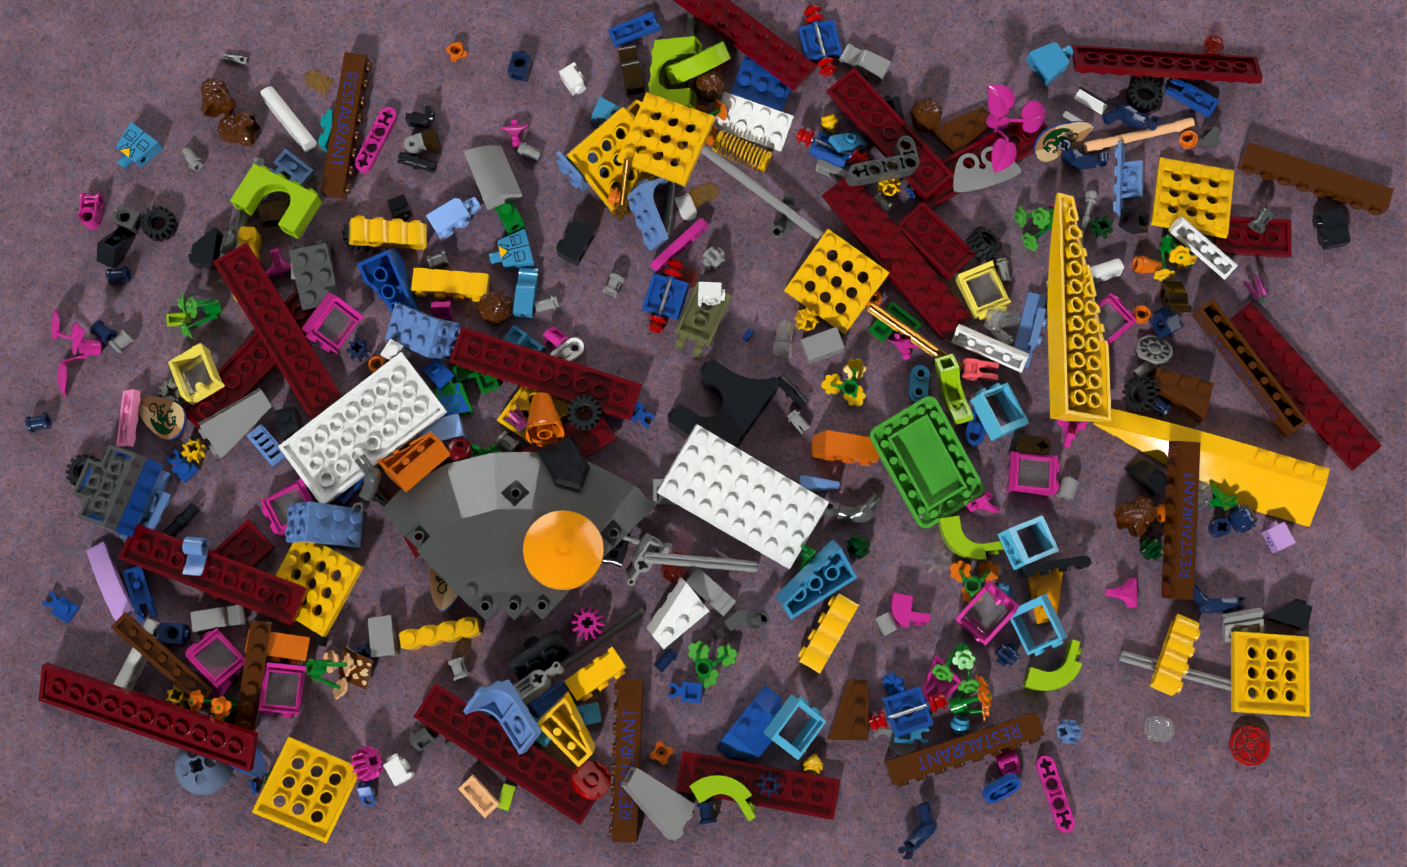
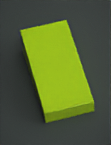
[166,312,192,327]
[497,783,516,811]

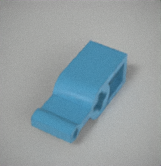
[513,267,539,318]

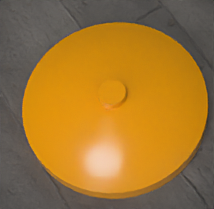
[523,510,604,590]

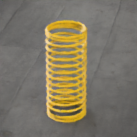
[712,130,772,174]

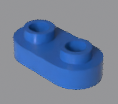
[964,409,986,446]
[982,773,1021,804]

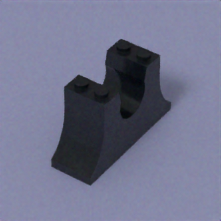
[667,358,780,448]

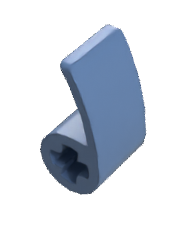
[182,536,209,576]

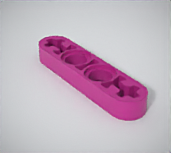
[355,107,398,173]
[650,217,710,273]
[1035,755,1075,833]

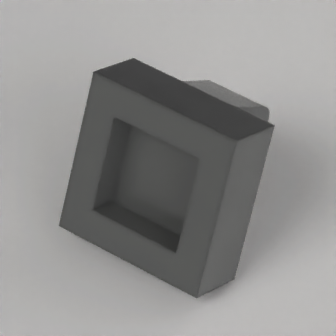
[1197,126,1221,149]
[409,725,436,753]

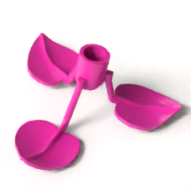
[986,85,1046,173]
[50,309,101,396]

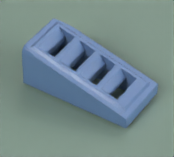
[247,424,285,467]
[799,475,840,492]

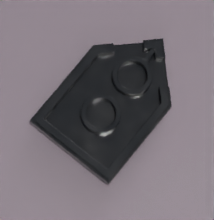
[538,437,590,492]

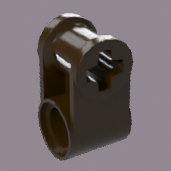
[1012,433,1051,455]

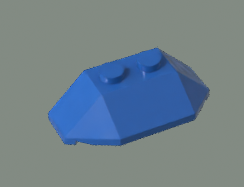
[716,686,782,760]

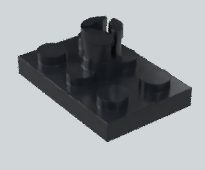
[507,629,574,680]

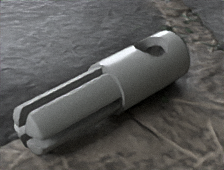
[222,54,249,64]

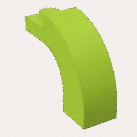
[664,41,731,85]
[935,354,973,425]
[938,516,1004,561]
[1022,639,1083,691]
[690,775,757,821]

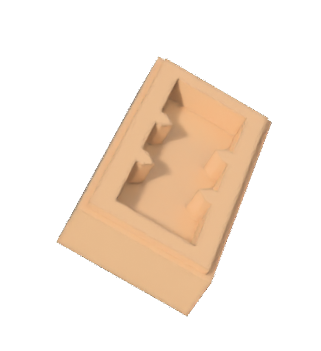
[458,775,500,818]

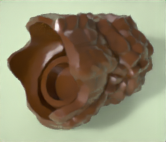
[693,68,724,102]
[201,78,236,118]
[909,98,942,133]
[217,111,260,146]
[478,290,513,325]
[1113,496,1158,537]

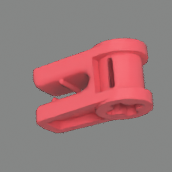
[962,358,999,382]

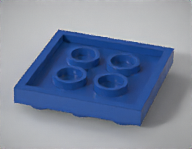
[730,55,791,112]

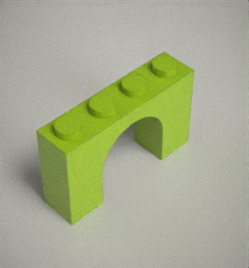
[648,36,702,116]
[230,164,322,239]

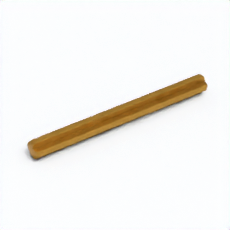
[867,302,964,371]

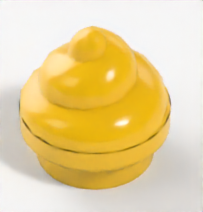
[820,113,839,134]
[803,754,823,775]

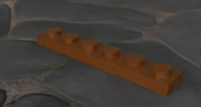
[111,612,215,704]
[234,620,272,731]

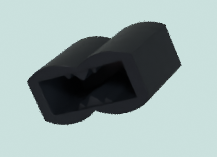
[1312,207,1350,250]

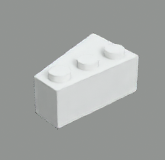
[646,577,709,649]

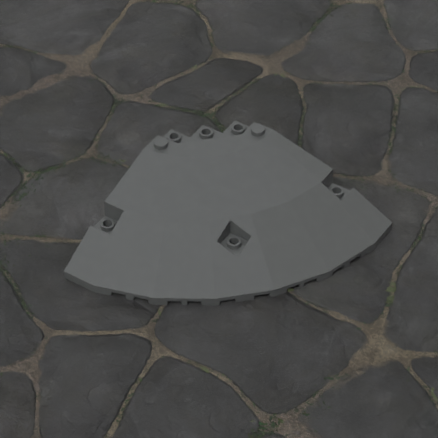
[381,452,656,620]

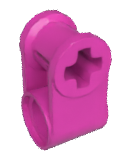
[78,193,104,230]

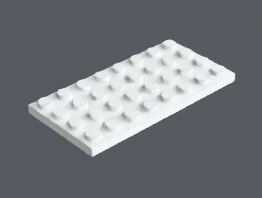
[278,352,447,504]
[656,424,829,569]

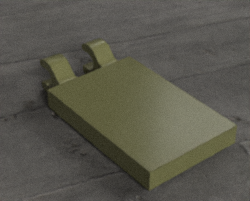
[675,282,732,358]

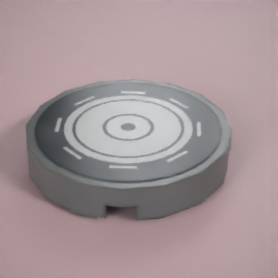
[218,224,236,258]

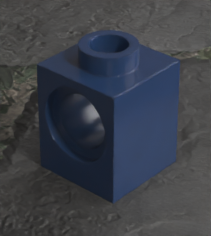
[508,51,532,82]
[1149,307,1184,339]
[158,623,191,645]

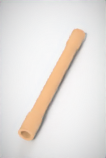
[1084,117,1195,153]

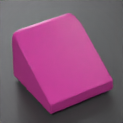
[995,750,1021,777]

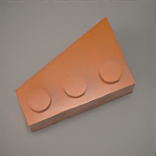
[811,430,879,466]
[376,432,450,492]
[244,629,310,664]

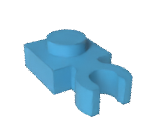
[894,728,929,744]

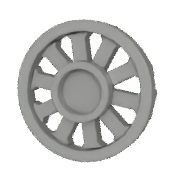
[1136,335,1173,365]

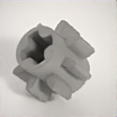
[703,247,726,270]

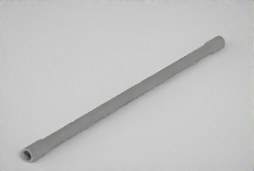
[684,141,886,287]

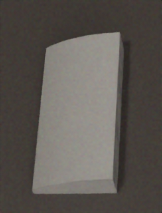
[464,145,522,210]

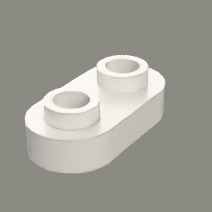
[550,338,584,362]

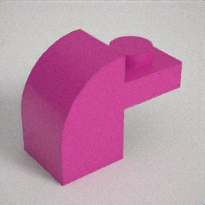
[890,593,931,628]

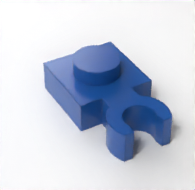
[631,401,655,428]
[165,449,200,483]
[42,592,80,624]
[668,681,703,704]

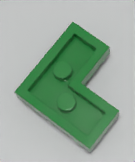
[868,301,922,343]
[451,365,500,395]

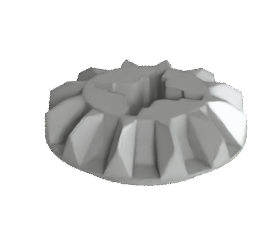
[157,378,186,406]

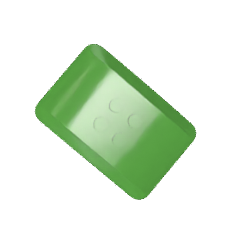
[869,396,984,528]

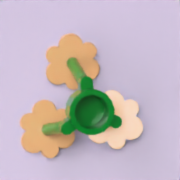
[306,650,354,699]

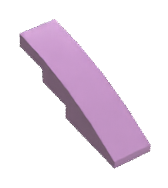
[86,542,134,621]

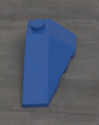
[357,247,419,313]

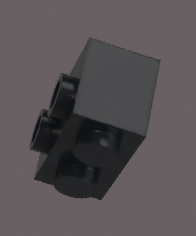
[556,219,596,266]

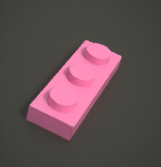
[116,389,141,448]

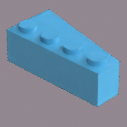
[775,539,857,620]

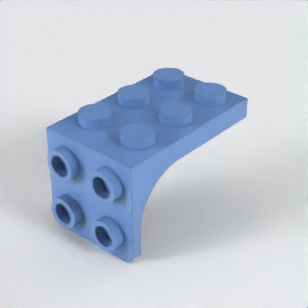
[556,140,619,192]
[627,176,669,251]
[385,303,463,360]
[285,501,364,548]
[463,679,541,755]

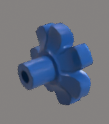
[882,672,905,696]

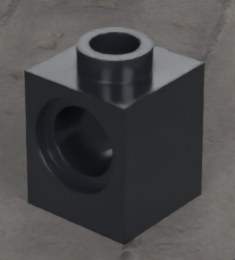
[1118,207,1150,234]

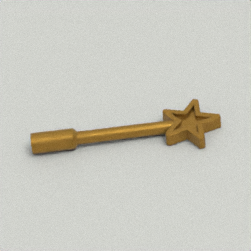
[611,157,632,221]

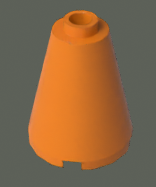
[525,392,564,447]

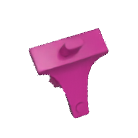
[501,120,529,147]
[266,248,291,278]
[888,333,919,360]
[1056,420,1087,448]
[965,491,999,513]
[1105,578,1138,608]

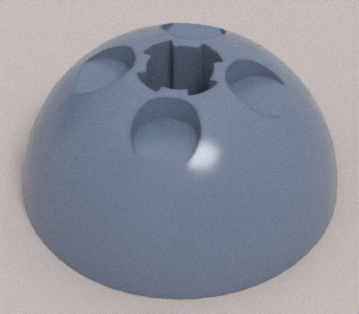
[174,749,234,795]

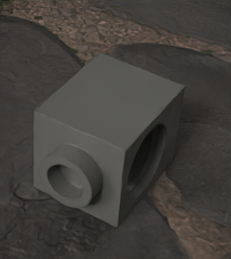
[111,204,144,234]

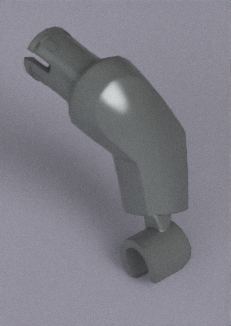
[771,193,796,239]
[353,454,381,514]
[824,494,882,523]
[714,610,770,639]

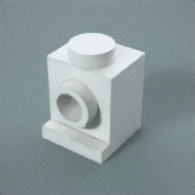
[559,62,586,96]
[698,282,725,306]
[380,339,411,362]
[383,753,416,786]

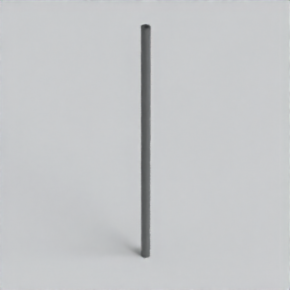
[445,607,645,748]

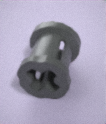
[1249,208,1274,233]
[426,249,450,270]

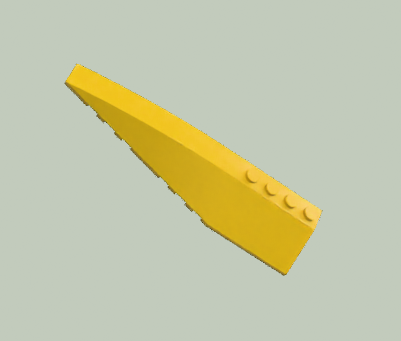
[1047,193,1112,422]
[1093,409,1330,527]

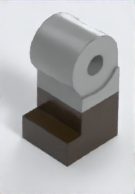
[404,129,442,156]

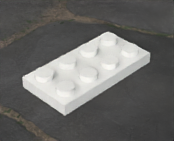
[713,92,794,152]

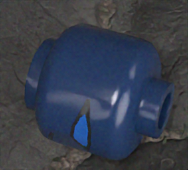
[1227,504,1257,534]

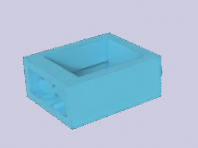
[970,382,1029,441]
[997,515,1059,570]
[1010,594,1068,656]
[763,694,827,760]

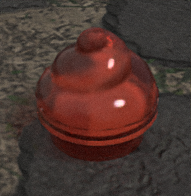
[1204,35,1224,54]

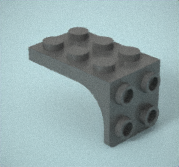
[289,240,340,310]

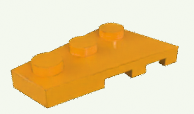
[1027,569,1063,624]

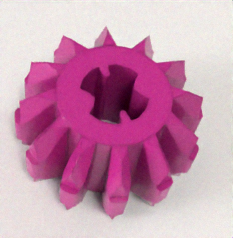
[571,606,605,640]
[349,746,385,781]

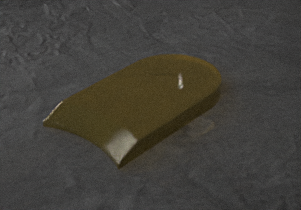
[305,71,335,95]
[688,184,718,207]

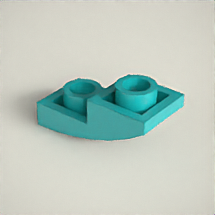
[318,109,334,152]

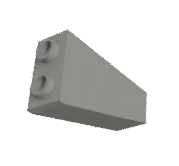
[198,388,272,458]
[621,767,695,841]

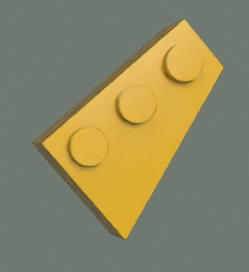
[564,647,627,703]
[537,691,596,767]

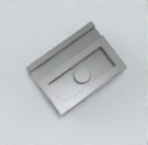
[1222,608,1264,643]

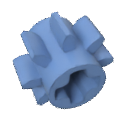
[1057,720,1082,744]

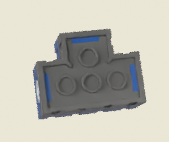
[72,445,163,538]

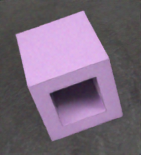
[1261,521,1296,553]

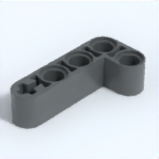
[845,136,920,186]

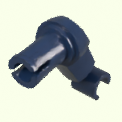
[1102,104,1161,131]
[1058,140,1109,170]
[1193,585,1247,614]
[898,802,937,860]

